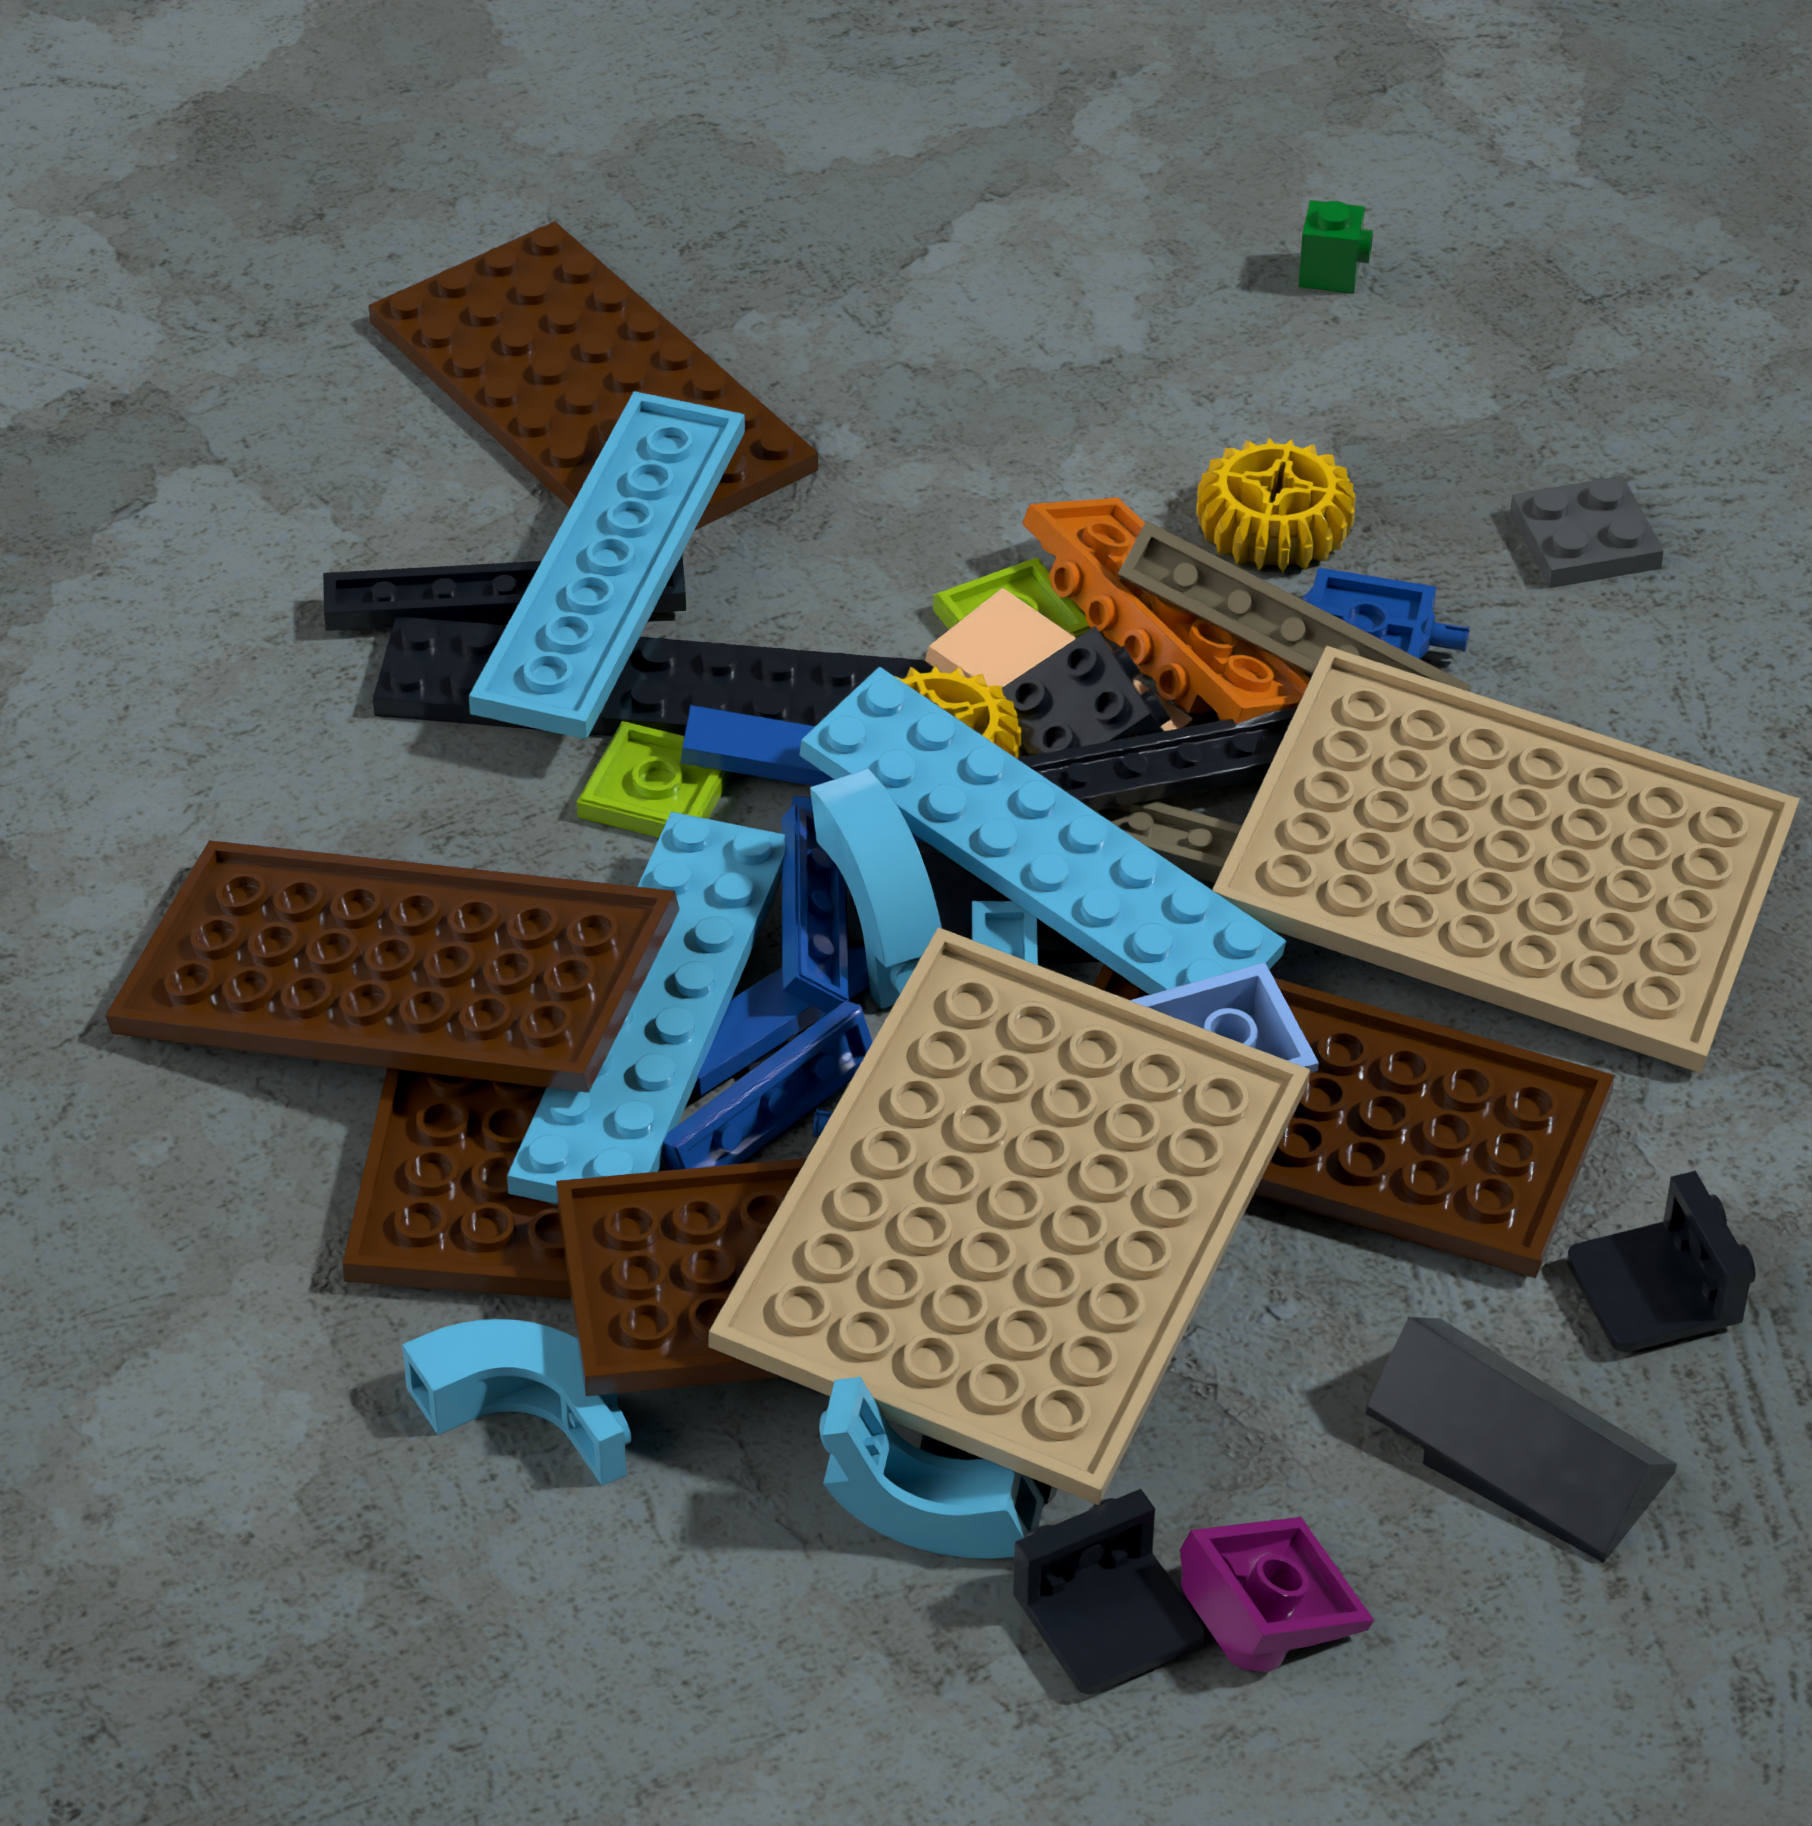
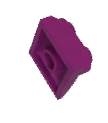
[1179,1517,1374,1672]

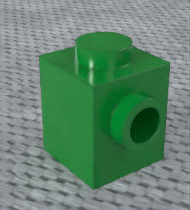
[1298,200,1373,294]

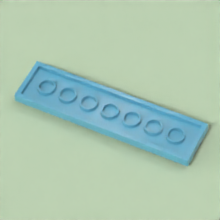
[469,391,745,740]
[799,667,1286,995]
[507,812,786,1204]

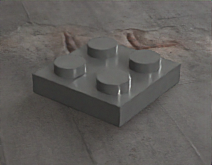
[1510,475,1664,588]

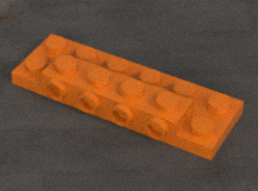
[1022,497,1311,724]

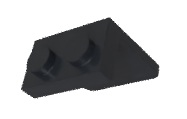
[1002,626,1171,756]
[1567,1170,1756,1352]
[1013,1488,1205,1694]

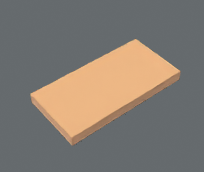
[925,588,1193,738]

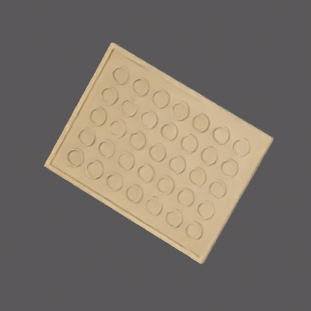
[1212,646,1800,1073]
[708,927,1310,1505]

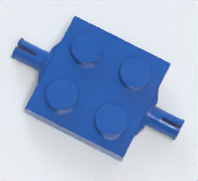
[1302,567,1470,660]

